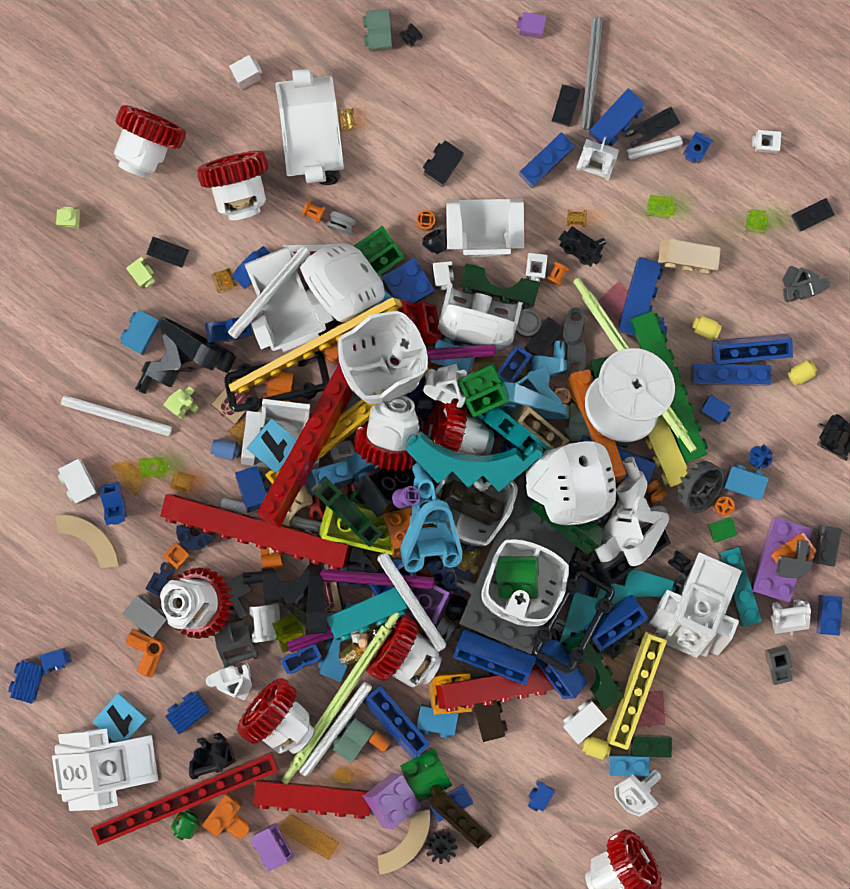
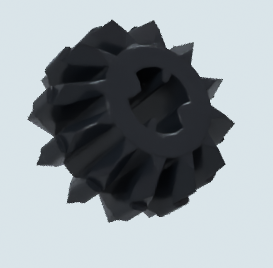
[425,830,458,864]

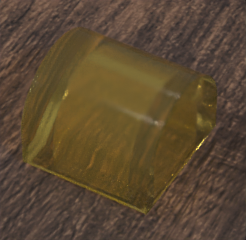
[211,268,237,293]
[170,470,195,494]
[338,642,364,665]
[332,765,353,785]

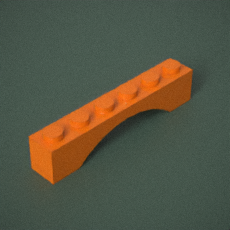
[567,369,626,484]

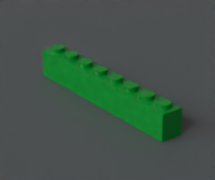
[629,310,708,463]

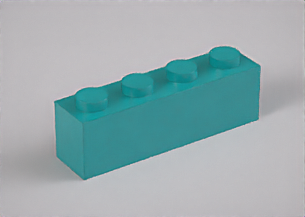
[717,547,762,627]
[326,588,409,642]

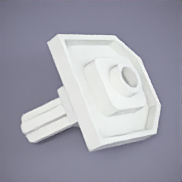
[614,770,661,817]

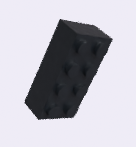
[354,467,437,518]

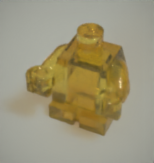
[456,543,482,575]

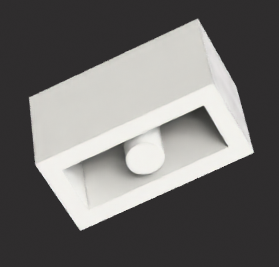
[229,55,262,90]
[58,459,98,504]
[562,700,607,744]

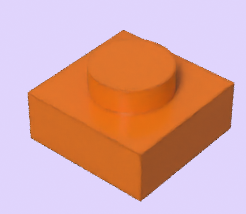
[163,542,190,569]

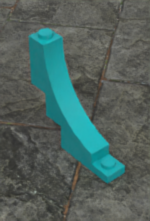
[455,398,551,452]
[406,432,543,492]
[559,569,676,650]

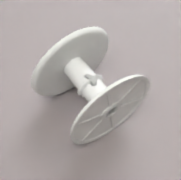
[585,348,675,442]

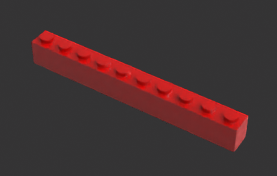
[257,346,356,528]
[160,494,352,570]
[91,752,279,846]

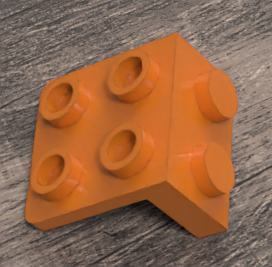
[384,507,428,558]

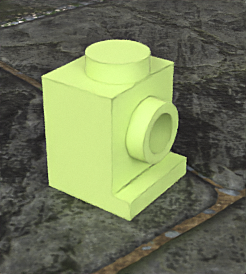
[56,207,80,229]
[126,257,156,288]

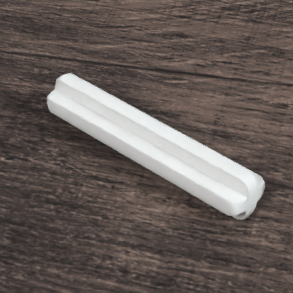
[627,136,683,160]

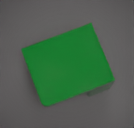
[707,517,737,543]

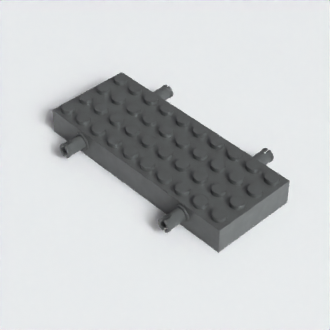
[454,470,610,655]

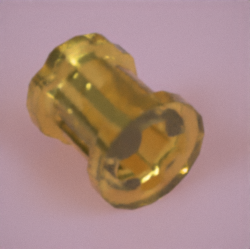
[337,108,357,131]
[566,209,587,227]

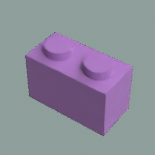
[250,822,294,871]

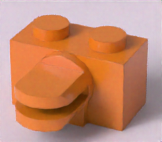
[202,792,250,839]

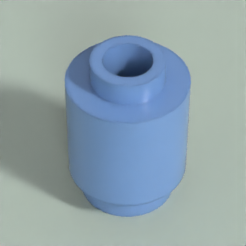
[210,438,240,461]

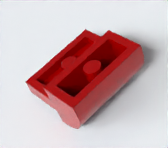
[398,300,441,345]

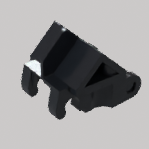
[817,414,850,461]
[348,546,379,589]
[189,733,236,780]

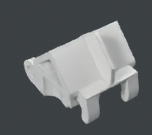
[576,137,619,181]
[424,364,467,408]
[771,599,811,636]
[249,604,282,642]
[206,663,252,700]

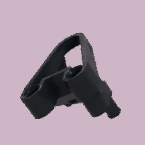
[135,316,237,394]
[243,559,327,642]

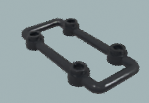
[224,351,330,412]
[533,569,614,674]

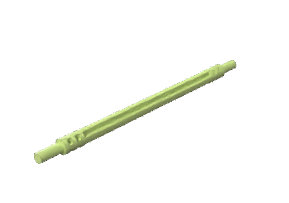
[573,278,697,453]
[281,612,399,784]

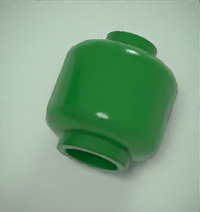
[171,810,200,841]

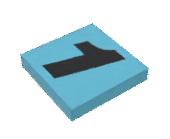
[246,418,297,473]
[92,693,147,742]

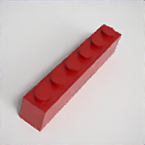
[436,667,553,712]
[253,779,370,819]

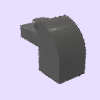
[776,539,813,579]
[225,574,252,619]
[765,645,793,685]

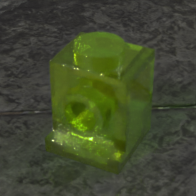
[646,195,676,219]
[745,209,768,234]
[139,458,168,478]

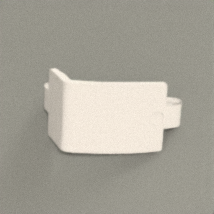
[275,68,344,184]

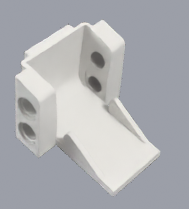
[446,198,524,258]
[245,247,333,352]
[241,399,319,470]
[648,552,742,658]
[52,728,159,811]

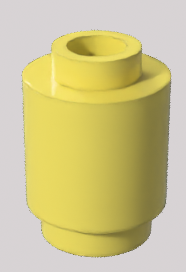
[692,315,722,340]
[787,360,817,386]
[581,736,611,760]

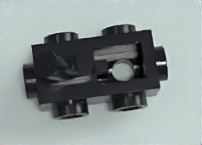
[558,226,606,267]
[598,625,642,659]

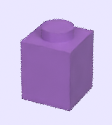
[516,12,546,39]

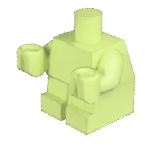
[163,386,200,420]

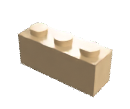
[658,239,721,274]
[510,404,570,449]

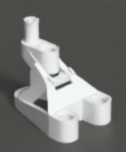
[595,457,669,566]

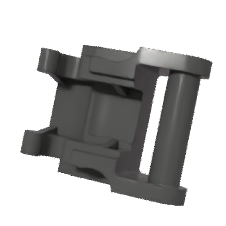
[783,266,830,303]
[214,618,258,668]

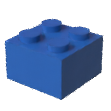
[382,258,435,304]

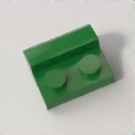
[353,226,405,276]
[457,363,509,417]
[496,556,539,599]
[400,749,453,802]

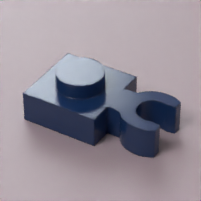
[145,562,175,597]

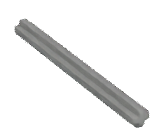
[581,17,603,130]

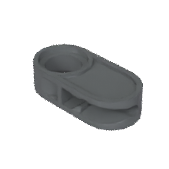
[563,307,585,345]
[566,340,586,375]

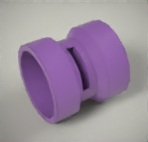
[392,486,420,509]

